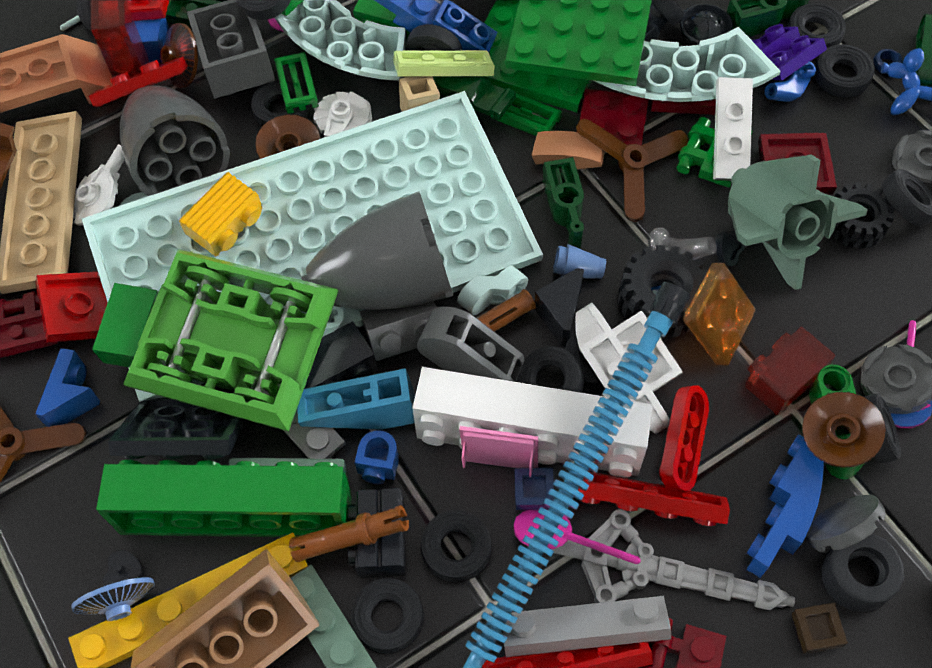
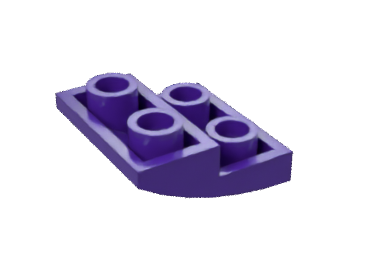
[752,24,827,80]

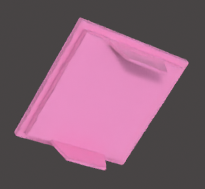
[459,426,538,477]

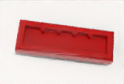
[88,56,188,107]

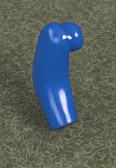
[765,62,816,102]

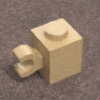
[399,76,440,112]

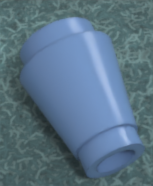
[553,244,606,279]

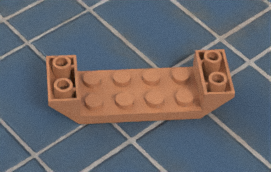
[0,34,114,113]

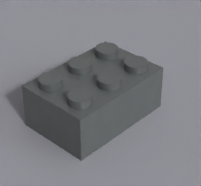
[187,0,276,98]

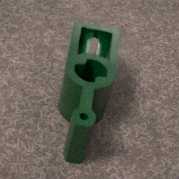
[727,0,809,37]
[432,76,516,120]
[543,157,584,249]

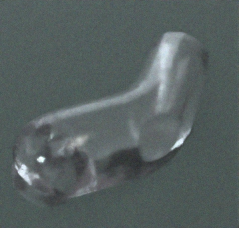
[648,227,716,261]

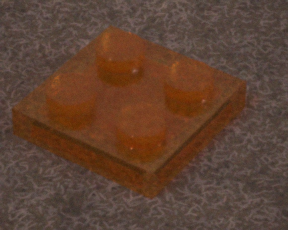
[683,263,756,365]

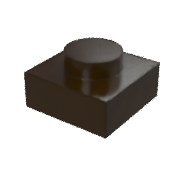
[791,603,848,654]

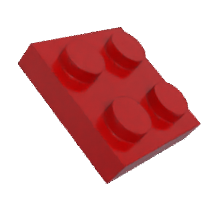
[36,272,108,342]

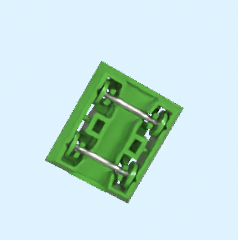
[123,249,338,432]

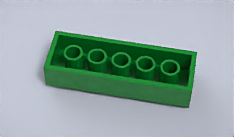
[96,460,352,537]

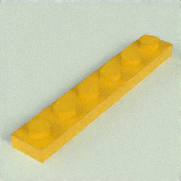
[68,532,308,668]

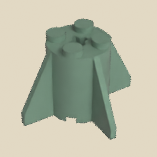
[728,155,867,290]

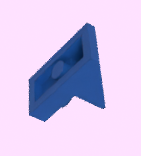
[35,348,101,427]

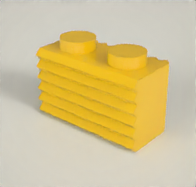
[179,172,263,257]

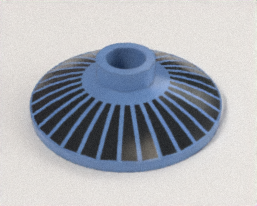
[71,577,155,621]

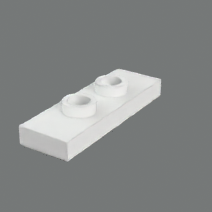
[713,77,753,181]

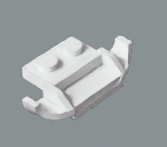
[575,303,683,434]

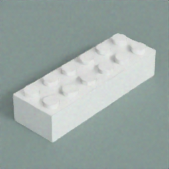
[412,367,653,478]

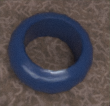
[873,49,903,75]

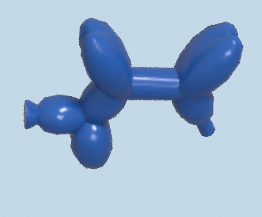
[881,48,932,116]

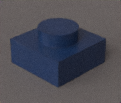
[514,468,554,510]

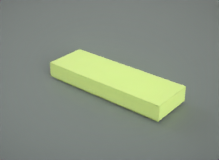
[393,50,495,77]

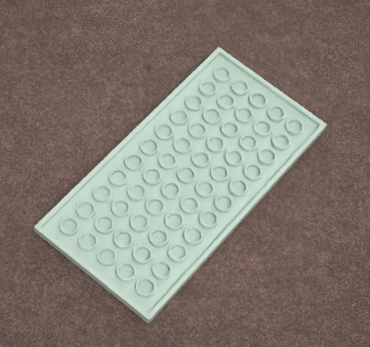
[82,91,543,402]

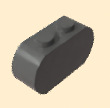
[417,307,524,382]

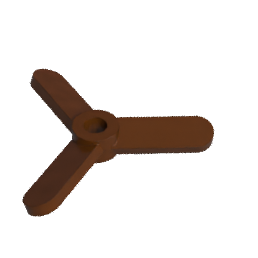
[576,119,688,222]
[0,407,87,483]

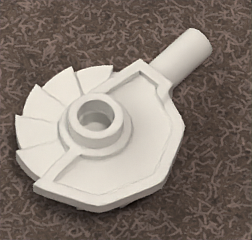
[314,91,372,138]
[73,144,125,226]

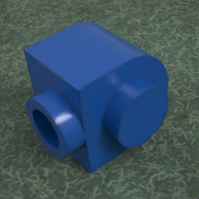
[354,430,399,484]

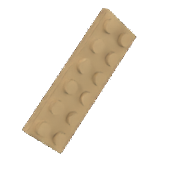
[0,111,82,294]

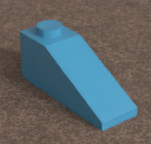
[297,368,415,429]

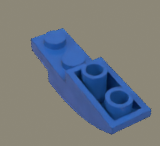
[374,0,497,52]
[746,434,824,578]

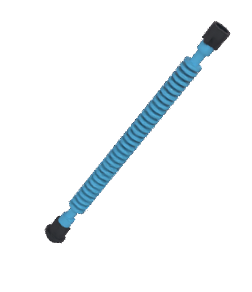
[463,282,691,668]

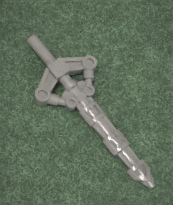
[551,509,795,611]

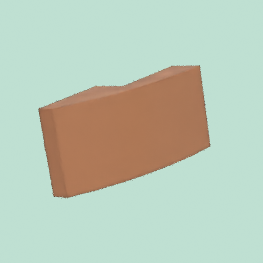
[532,131,605,169]

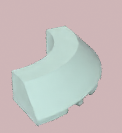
[274,0,407,81]
[593,27,781,102]

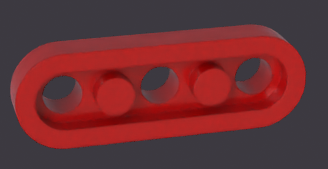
[659,385,709,491]

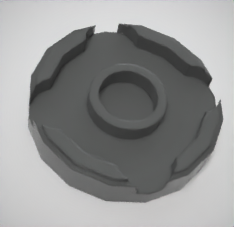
[892,130,932,190]
[860,344,932,414]
[806,495,886,552]

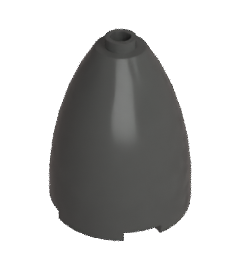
[120,85,230,196]
[301,191,453,310]

